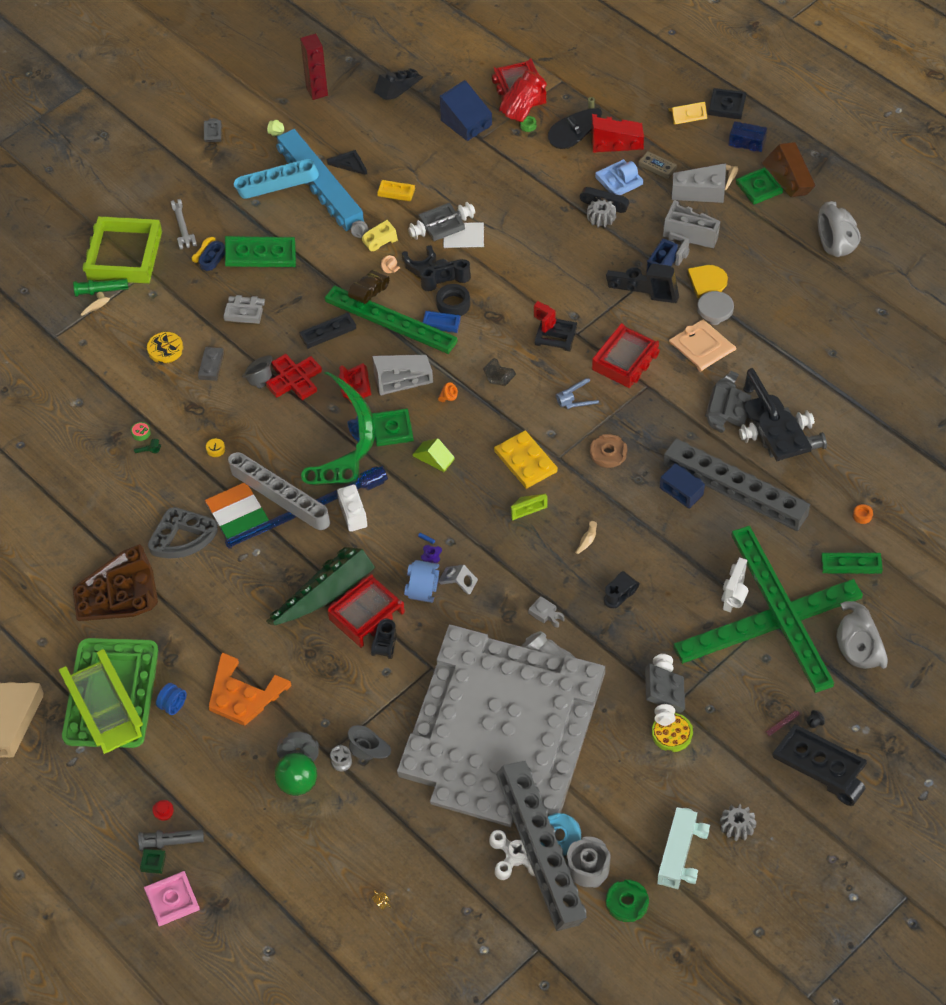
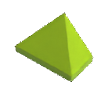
[511,494,547,520]

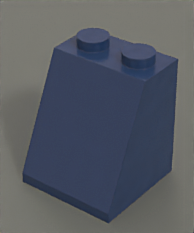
[440,80,492,141]

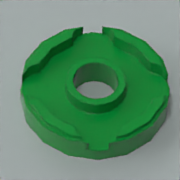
[606,879,649,922]

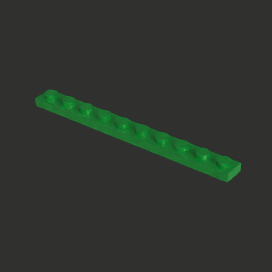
[731,526,834,693]
[674,579,863,664]

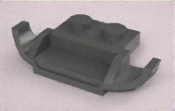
[705,370,752,433]

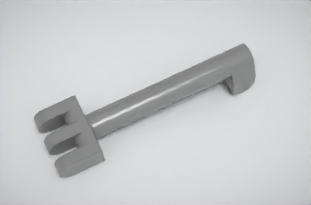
[171,199,197,250]

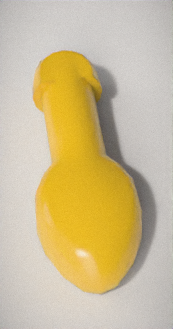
[192,237,216,263]

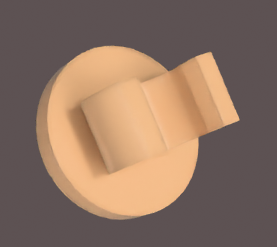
[381,255,400,273]

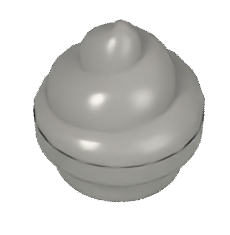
[351,220,368,238]

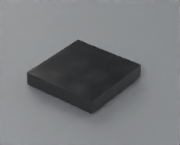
[708,88,747,120]

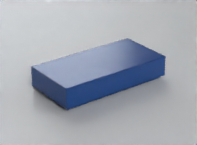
[422,311,461,333]

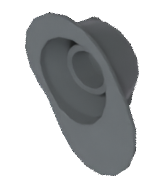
[242,355,273,389]
[348,725,391,760]

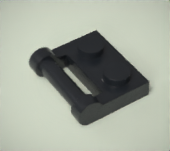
[535,319,577,352]

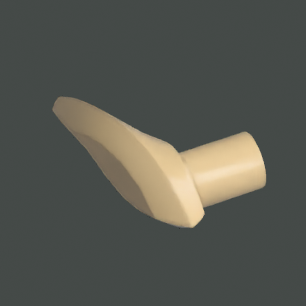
[725,164,738,190]
[81,292,110,316]
[575,521,597,554]

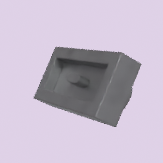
[198,347,224,381]

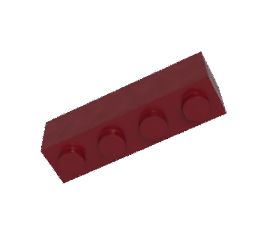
[300,33,328,100]

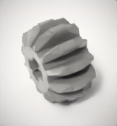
[587,199,616,227]
[720,804,756,841]

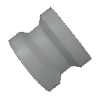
[330,745,352,771]

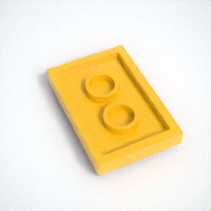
[494,430,557,489]

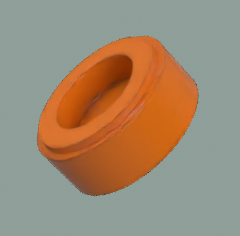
[853,504,873,524]

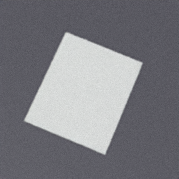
[444,222,484,248]

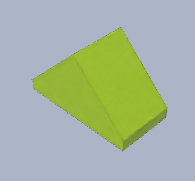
[413,438,455,472]

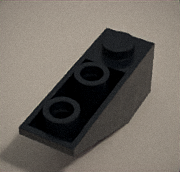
[374,68,423,100]

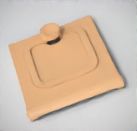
[669,319,736,372]

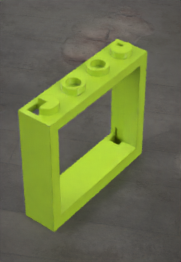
[83,216,162,284]

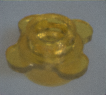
[371,889,392,910]

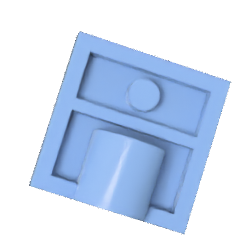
[595,159,643,195]

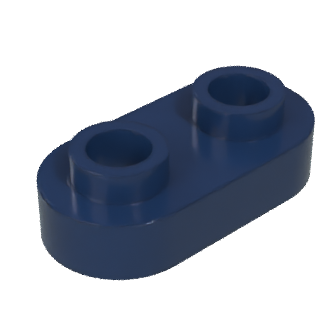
[199,241,225,271]

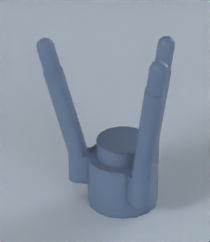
[556,378,599,409]

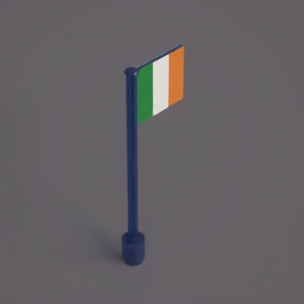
[205,466,388,549]

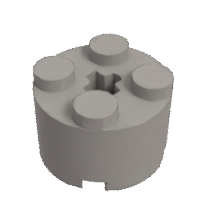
[567,836,610,888]

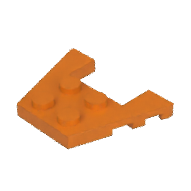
[209,652,291,726]

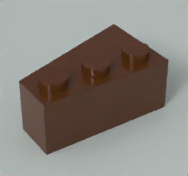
[762,142,815,197]

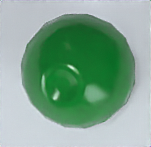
[274,753,317,796]

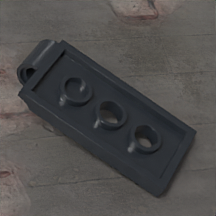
[773,724,867,806]

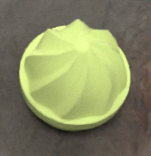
[267,120,284,137]

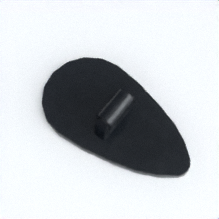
[548,108,602,149]

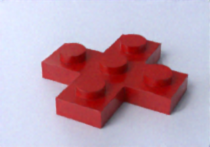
[266,354,322,400]

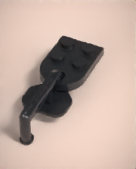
[743,368,812,461]

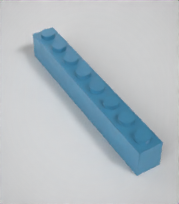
[276,129,364,231]

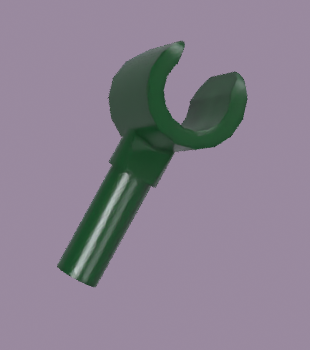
[134,439,161,454]

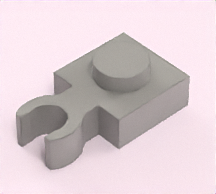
[528,596,564,628]

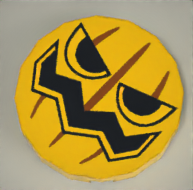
[147,332,184,363]

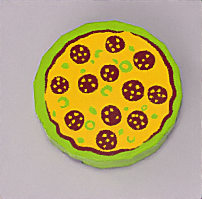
[652,713,693,752]

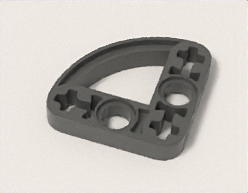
[148,507,218,558]

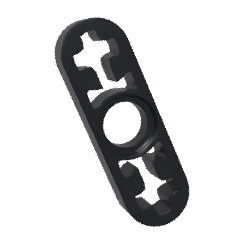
[579,187,630,213]

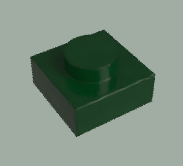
[140,849,166,874]

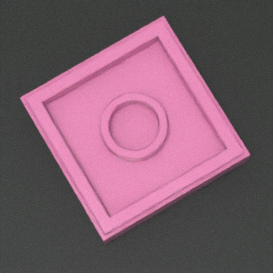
[144,871,200,926]

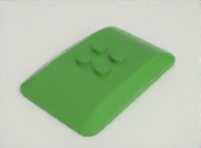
[62,638,158,748]

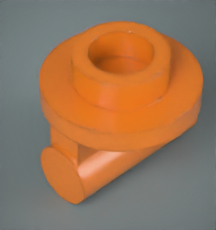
[438,382,458,402]

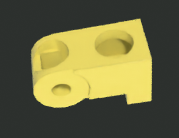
[362,220,398,251]

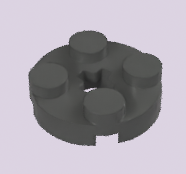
[277,732,319,761]

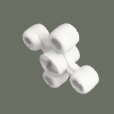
[489,830,535,880]

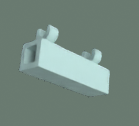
[657,807,710,889]

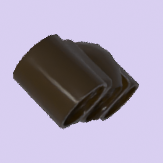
[348,270,390,304]

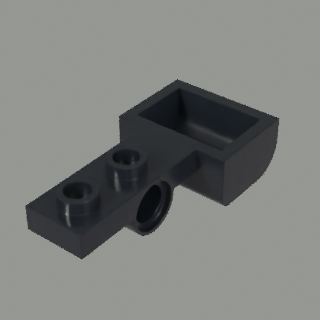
[606,264,679,303]

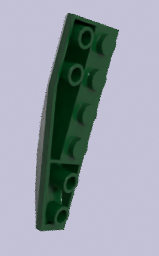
[266,547,375,625]

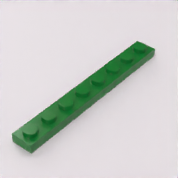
[325,286,458,354]

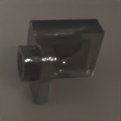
[483,358,516,386]

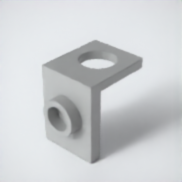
[669,232,690,266]
[438,565,478,594]

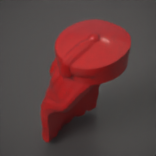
[499,70,547,122]

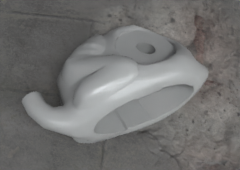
[817,201,861,257]
[836,601,888,669]

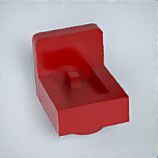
[534,301,556,333]

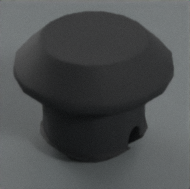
[806,710,825,728]

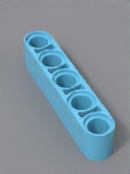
[234,159,319,199]

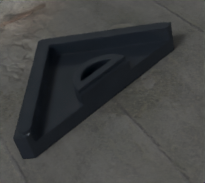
[327,150,367,175]

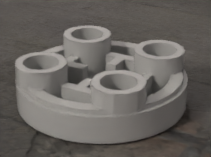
[697,291,734,325]

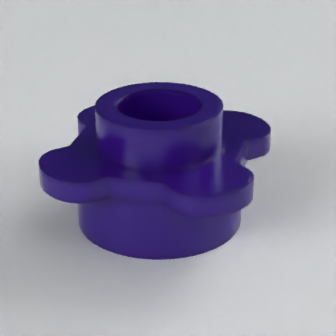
[421,545,442,563]

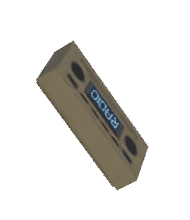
[639,152,677,179]

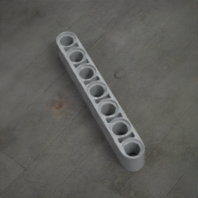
[228,452,330,530]

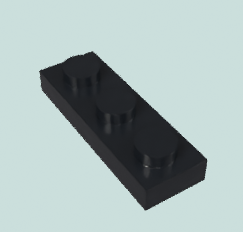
[299,313,356,349]

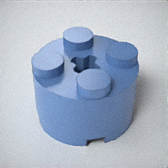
[404,560,439,603]

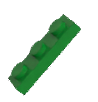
[821,553,883,574]

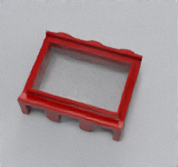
[492,59,546,106]
[592,323,660,388]
[328,574,405,648]

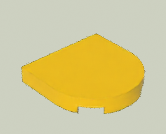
[687,265,728,299]

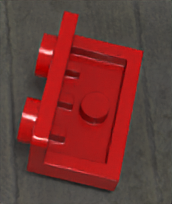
[339,363,371,403]

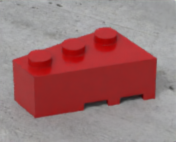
[591,114,644,153]

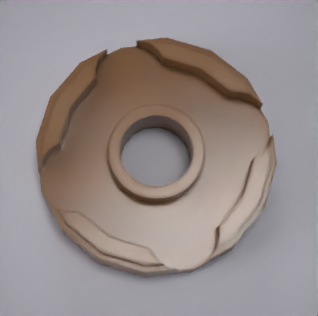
[590,434,627,468]

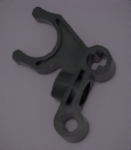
[402,245,471,291]

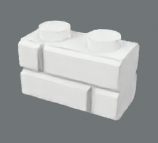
[337,485,367,531]

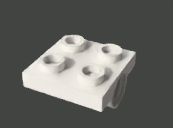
[721,558,748,612]

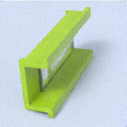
[59,649,143,754]

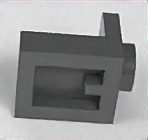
[204,118,222,142]

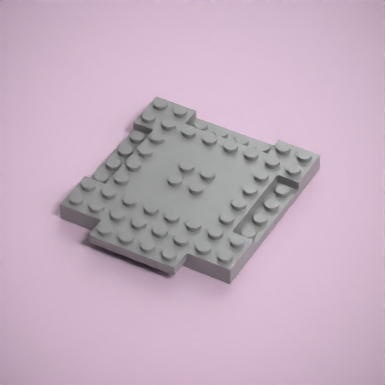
[397,624,605,827]

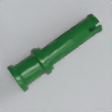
[73,278,129,297]

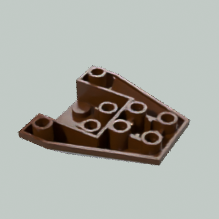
[73,544,158,621]

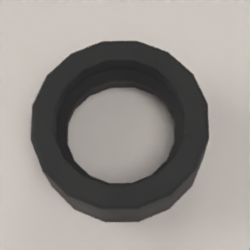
[436,284,470,316]

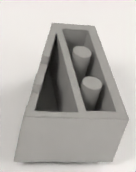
[672,163,726,203]
[663,200,720,248]
[372,355,433,396]

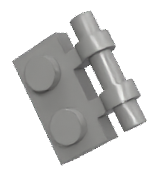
[224,295,265,324]

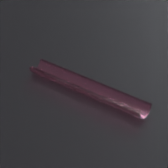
[765,710,800,736]

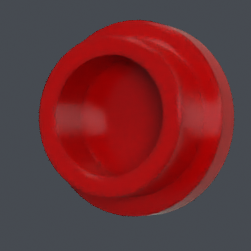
[152,800,174,821]

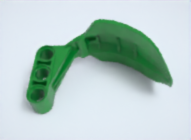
[301,372,375,485]

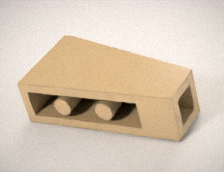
[0,682,44,757]

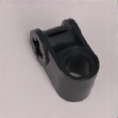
[604,571,639,608]
[371,619,397,659]

